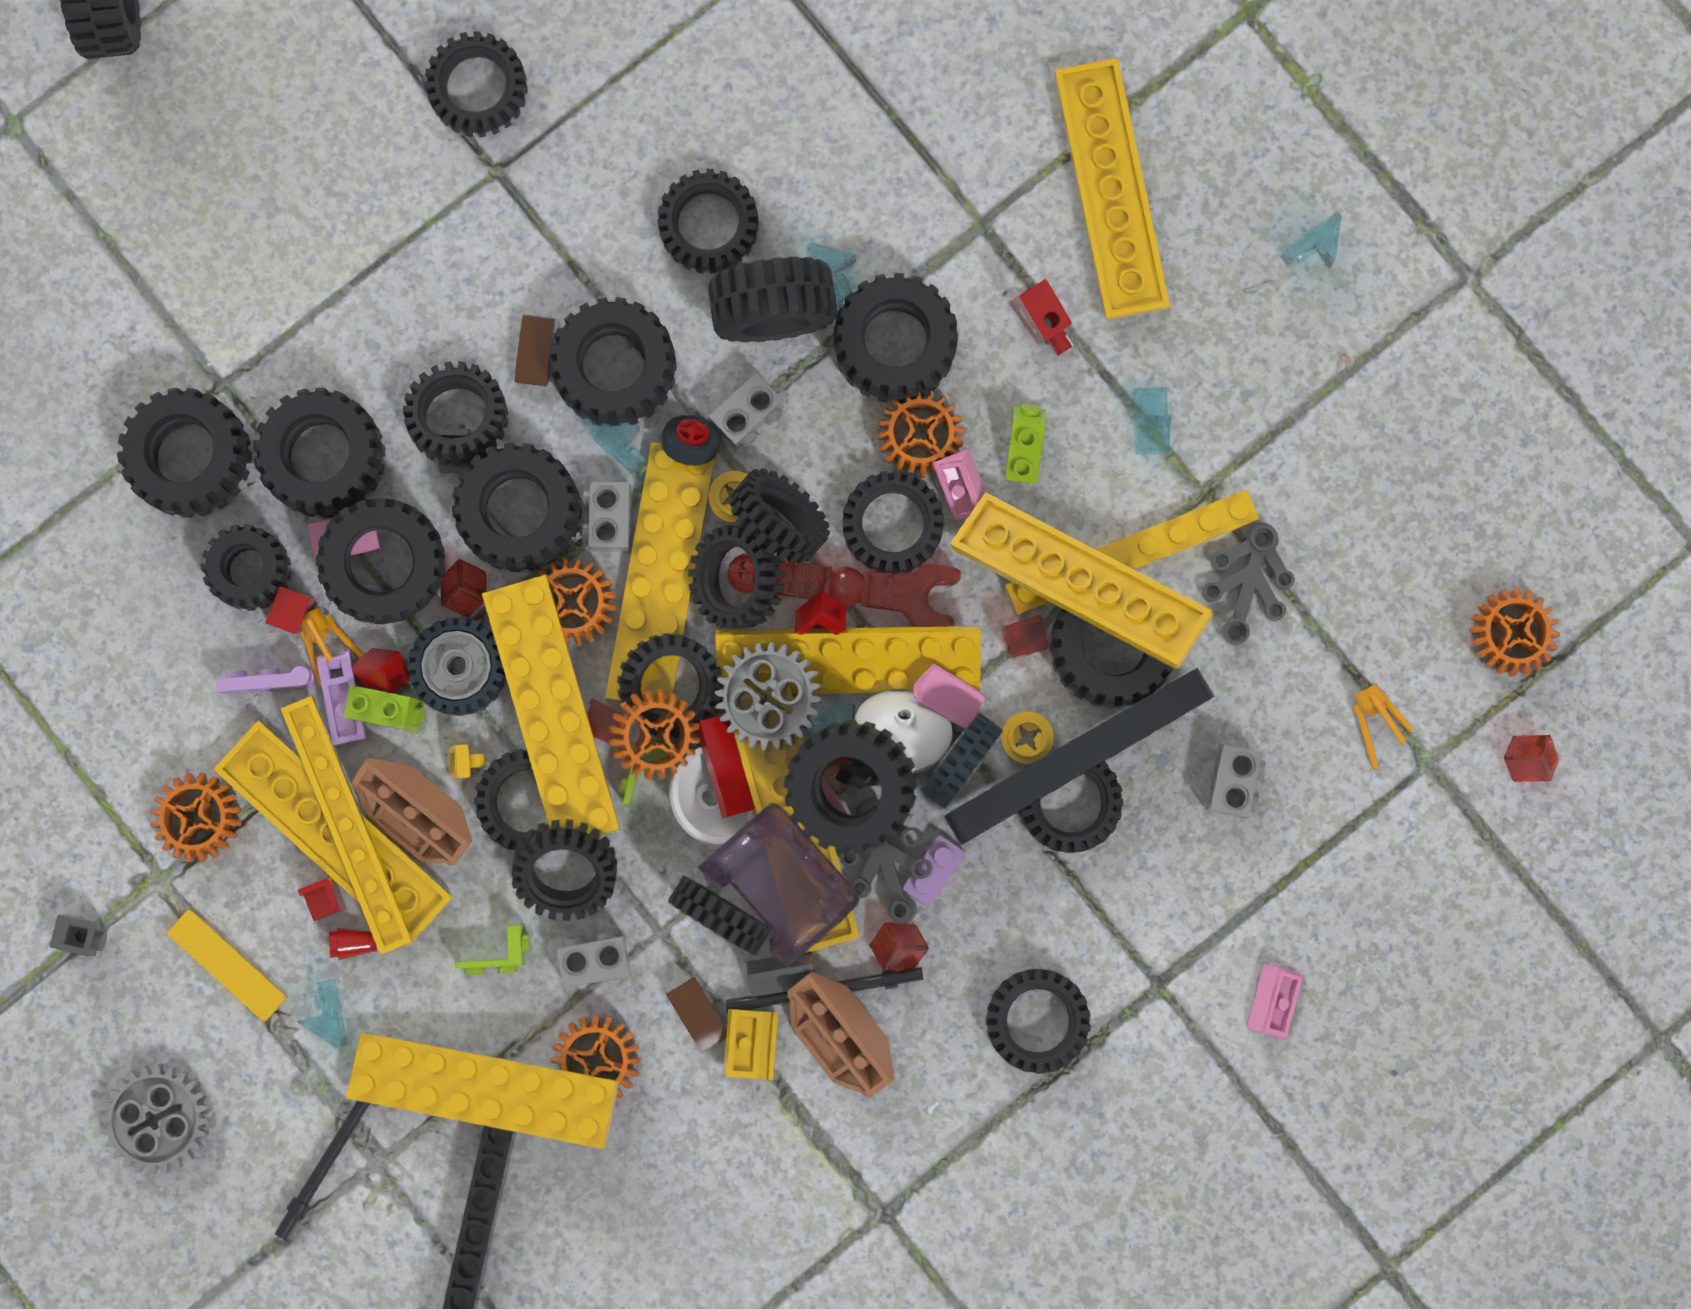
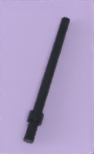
[725,967,924,1013]
[275,1101,371,1240]

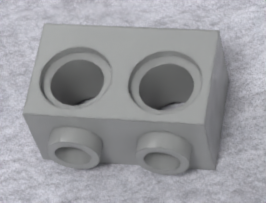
[709,372,784,450]
[583,482,632,552]
[1206,744,1266,818]
[556,931,632,989]

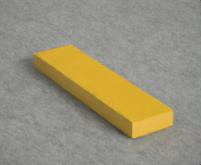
[166,909,288,1022]

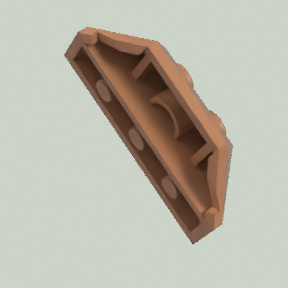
[351,758,472,866]
[787,972,895,1098]

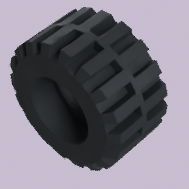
[201,524,291,611]

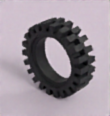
[424,31,528,137]
[657,169,759,274]
[403,361,508,466]
[729,468,830,564]
[842,470,944,575]
[688,525,786,628]
[617,633,724,739]
[474,749,550,851]
[1021,762,1124,853]
[511,819,617,921]
[667,875,772,955]
[986,969,1091,1074]

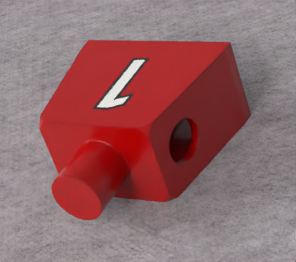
[1009,279,1074,356]

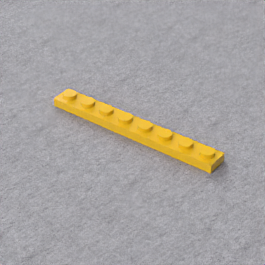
[1005,490,1260,616]
[281,696,414,955]

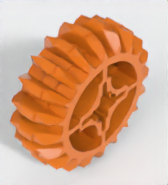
[877,390,965,478]
[539,558,616,647]
[1469,588,1560,677]
[609,689,699,780]
[150,773,242,862]
[550,1015,641,1099]

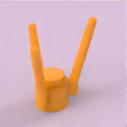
[299,609,365,687]
[1352,684,1413,770]

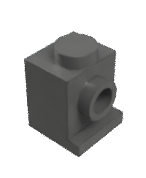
[49,914,107,957]

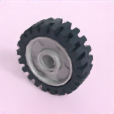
[408,617,506,716]
[921,713,1003,809]

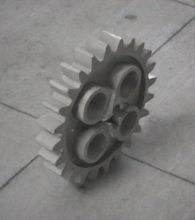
[715,642,824,751]
[99,1064,212,1175]

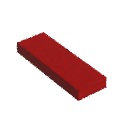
[696,715,755,819]

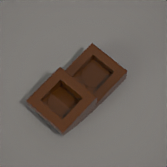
[514,314,556,387]
[666,977,727,1053]

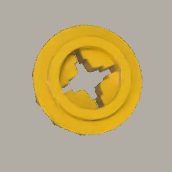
[708,471,748,523]
[1001,711,1054,764]

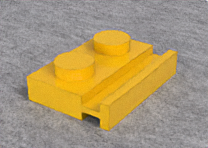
[723,1009,778,1080]

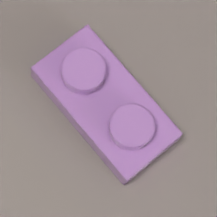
[902,835,966,908]

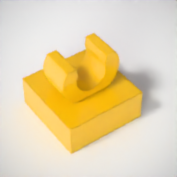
[448,744,485,781]

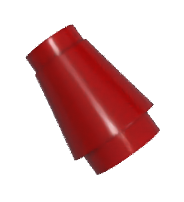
[329,927,377,960]

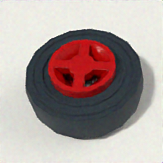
[661,415,720,466]

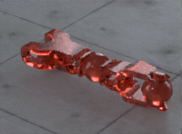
[727,553,962,627]

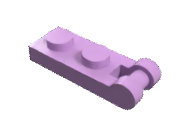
[317,650,367,746]
[217,666,316,695]

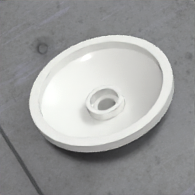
[854,689,952,774]
[669,747,757,845]

